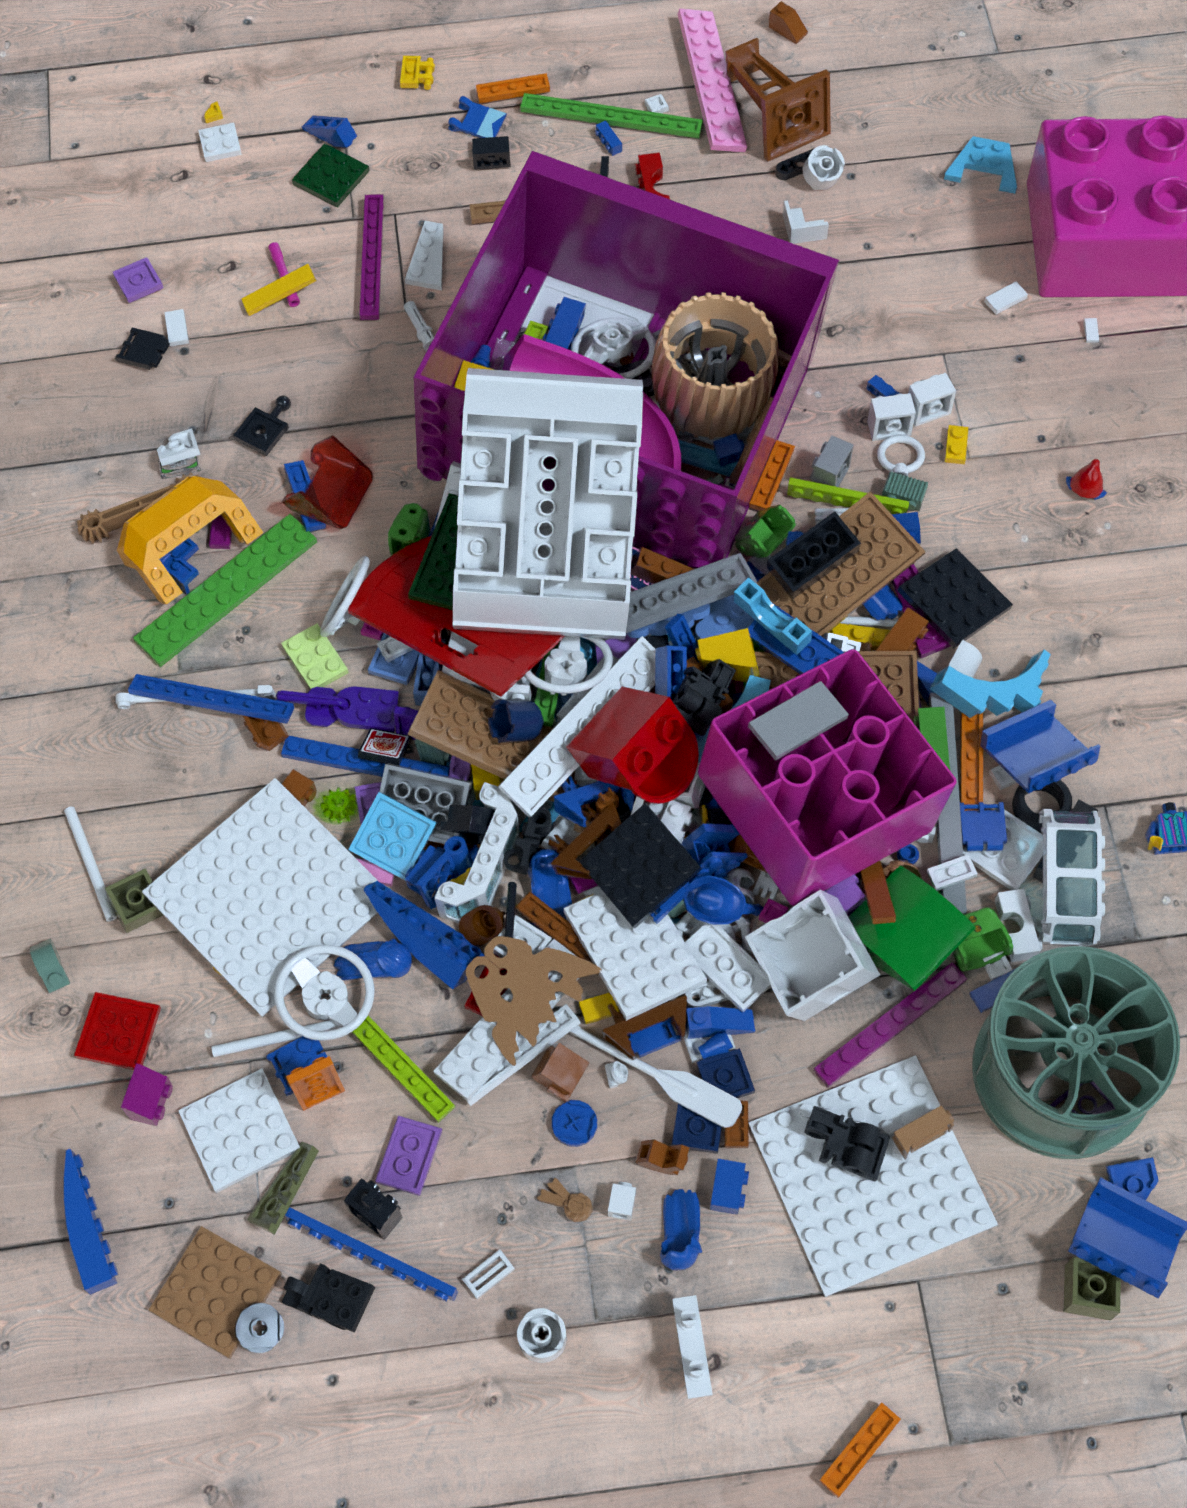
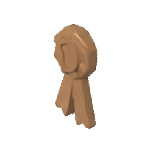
[537,1178,593,1222]

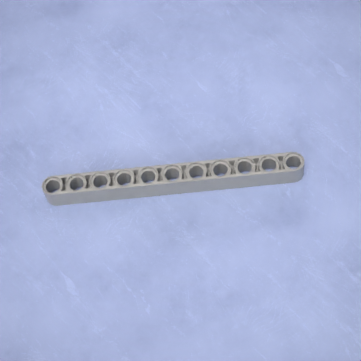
[929,693,967,915]

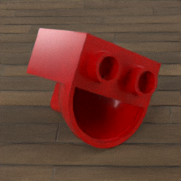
[566,686,699,804]

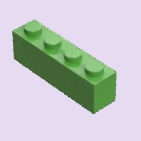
[914,707,951,796]

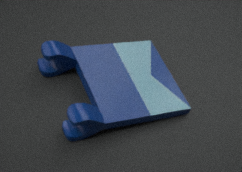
[448,96,507,138]

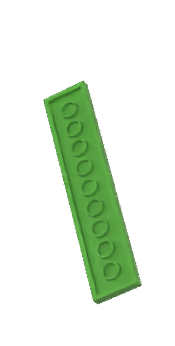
[133,514,317,667]

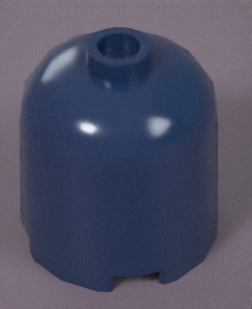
[488,699,544,743]

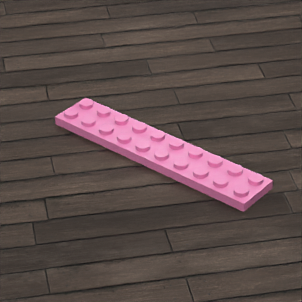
[677,8,747,152]

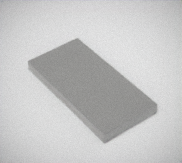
[748,681,849,761]

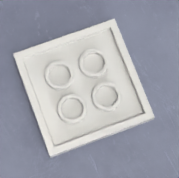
[963,808,1043,890]

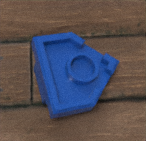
[1106,1157,1159,1200]

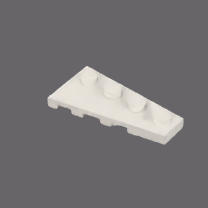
[405,221,444,291]

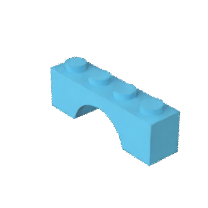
[734,577,812,655]

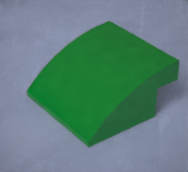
[848,865,976,991]

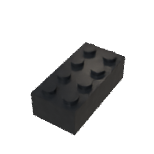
[767,511,861,600]

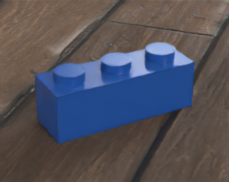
[595,121,622,156]
[866,375,901,397]

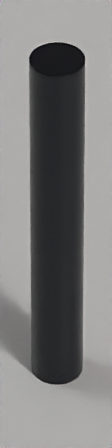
[505,882,517,938]

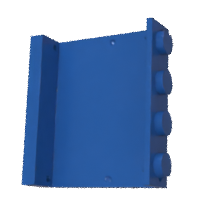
[980,700,1101,794]
[1068,1177,1187,1298]

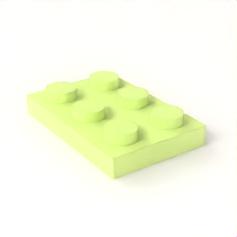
[281,623,349,690]

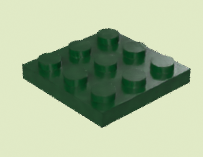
[292,143,370,208]

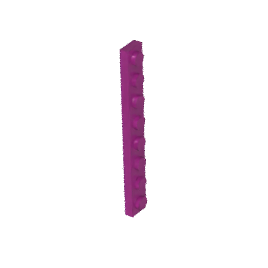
[359,194,384,320]
[813,962,967,1088]

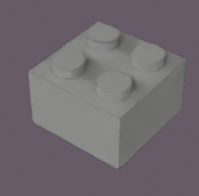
[810,436,854,487]

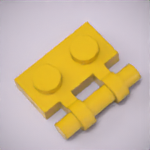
[400,55,435,90]

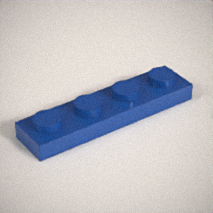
[284,460,326,532]

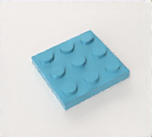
[348,792,438,880]

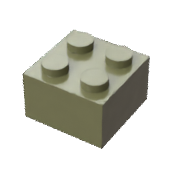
[105,868,163,934]
[1063,1257,1121,1321]

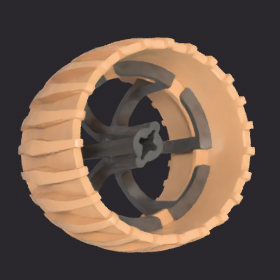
[652,292,778,440]

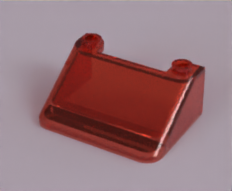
[282,435,373,529]

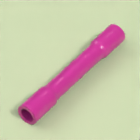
[268,242,300,307]

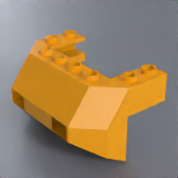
[117,475,263,605]

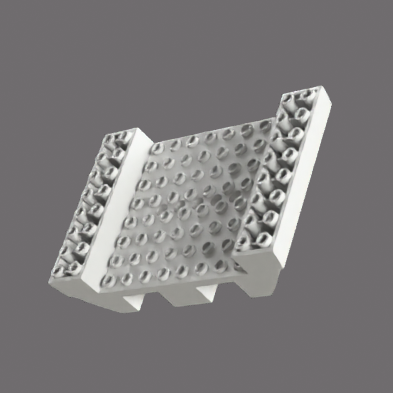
[453,368,643,640]

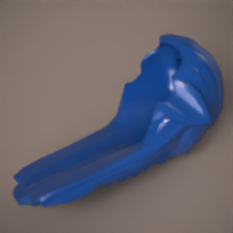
[863,585,903,621]
[528,849,572,920]
[334,939,412,980]
[660,1189,702,1271]

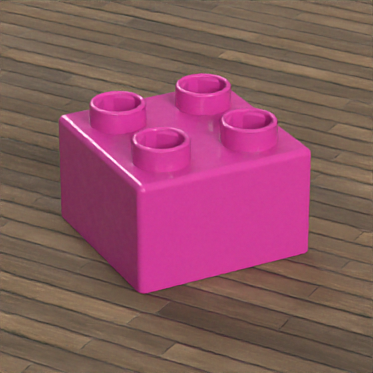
[1026,115,1187,297]
[698,649,957,906]

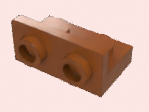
[242,715,289,751]

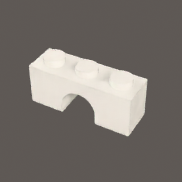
[995,889,1043,962]

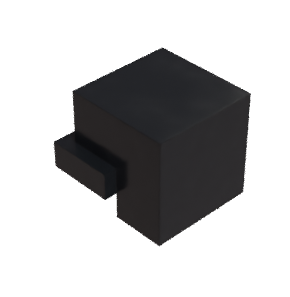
[440,805,496,845]

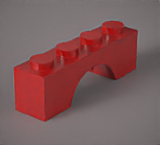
[635,152,670,199]

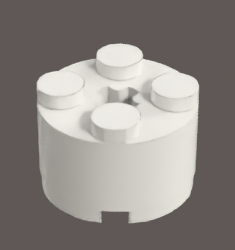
[802,145,845,190]
[517,1308,567,1363]

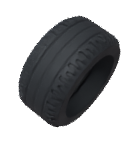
[1012,779,1072,833]

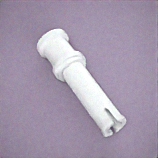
[404,301,434,352]

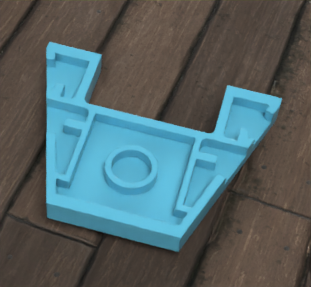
[944,136,1017,194]

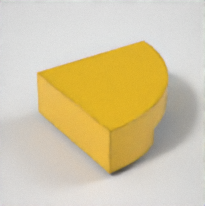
[204,101,223,123]

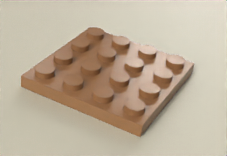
[149,1226,282,1359]

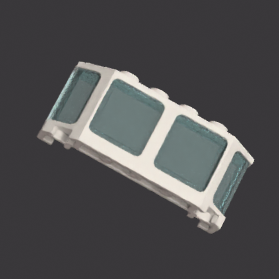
[435,782,520,924]
[1039,809,1105,946]

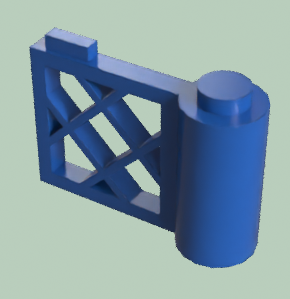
[416,836,473,910]

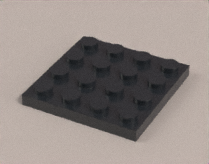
[897,548,1013,648]
[579,803,702,928]

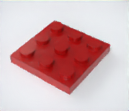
[74,992,161,1070]

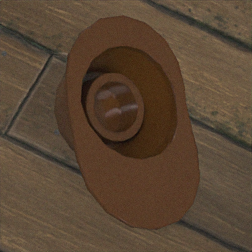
[459,905,506,946]

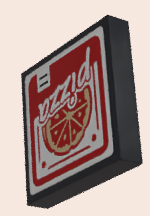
[358,728,411,765]

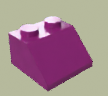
[121,1063,173,1126]

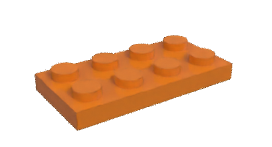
[286,1056,345,1111]

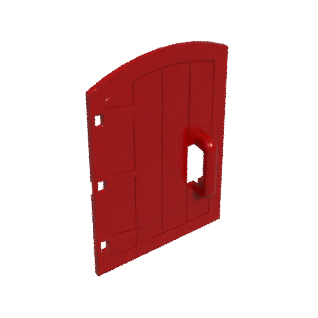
[348,536,565,697]

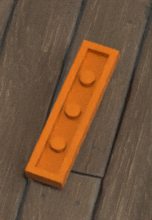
[476,73,550,104]
[749,440,795,511]
[819,1402,901,1498]

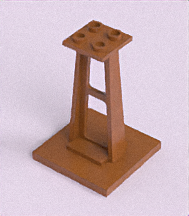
[725,38,831,162]

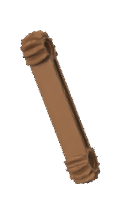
[77,472,200,544]

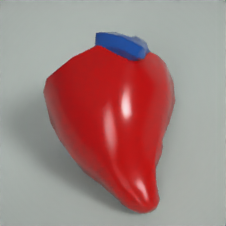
[1066,459,1107,500]

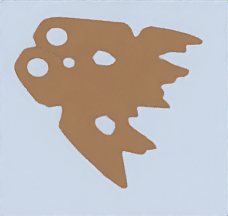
[466,936,602,1066]

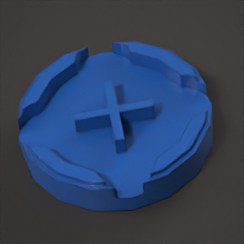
[552,1100,597,1147]

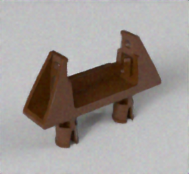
[548,802,622,880]
[602,995,687,1060]

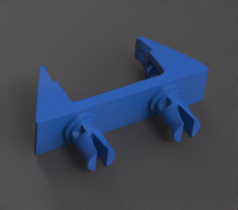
[554,776,635,827]

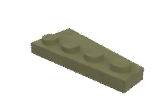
[247,1142,319,1235]

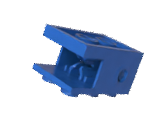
[682,823,748,882]

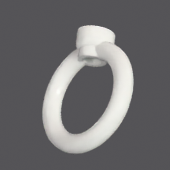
[877,435,925,476]

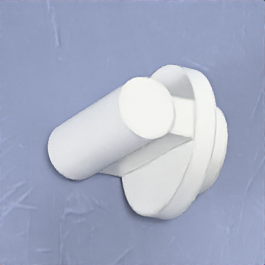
[605,1061,628,1088]

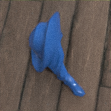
[683,875,763,925]

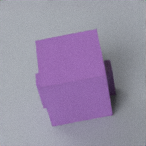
[826,874,866,917]

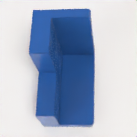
[160,538,199,595]

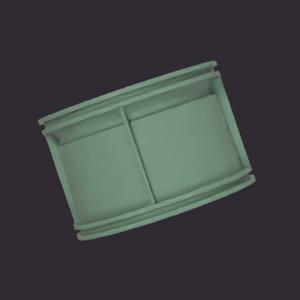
[972,946,1180,1159]

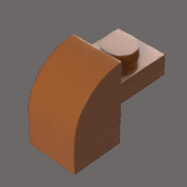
[635,1139,689,1175]

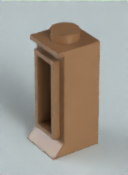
[891,1105,954,1160]

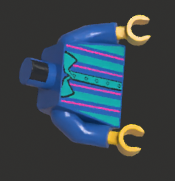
[1145,802,1187,855]

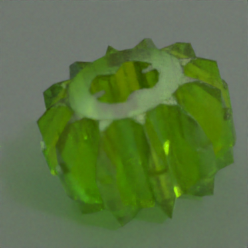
[320,787,358,825]

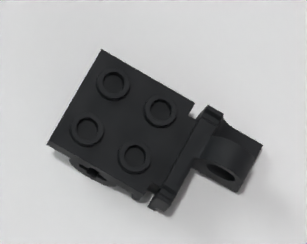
[673,659,736,736]
[504,804,552,875]
[804,1106,891,1182]
[282,1263,375,1333]

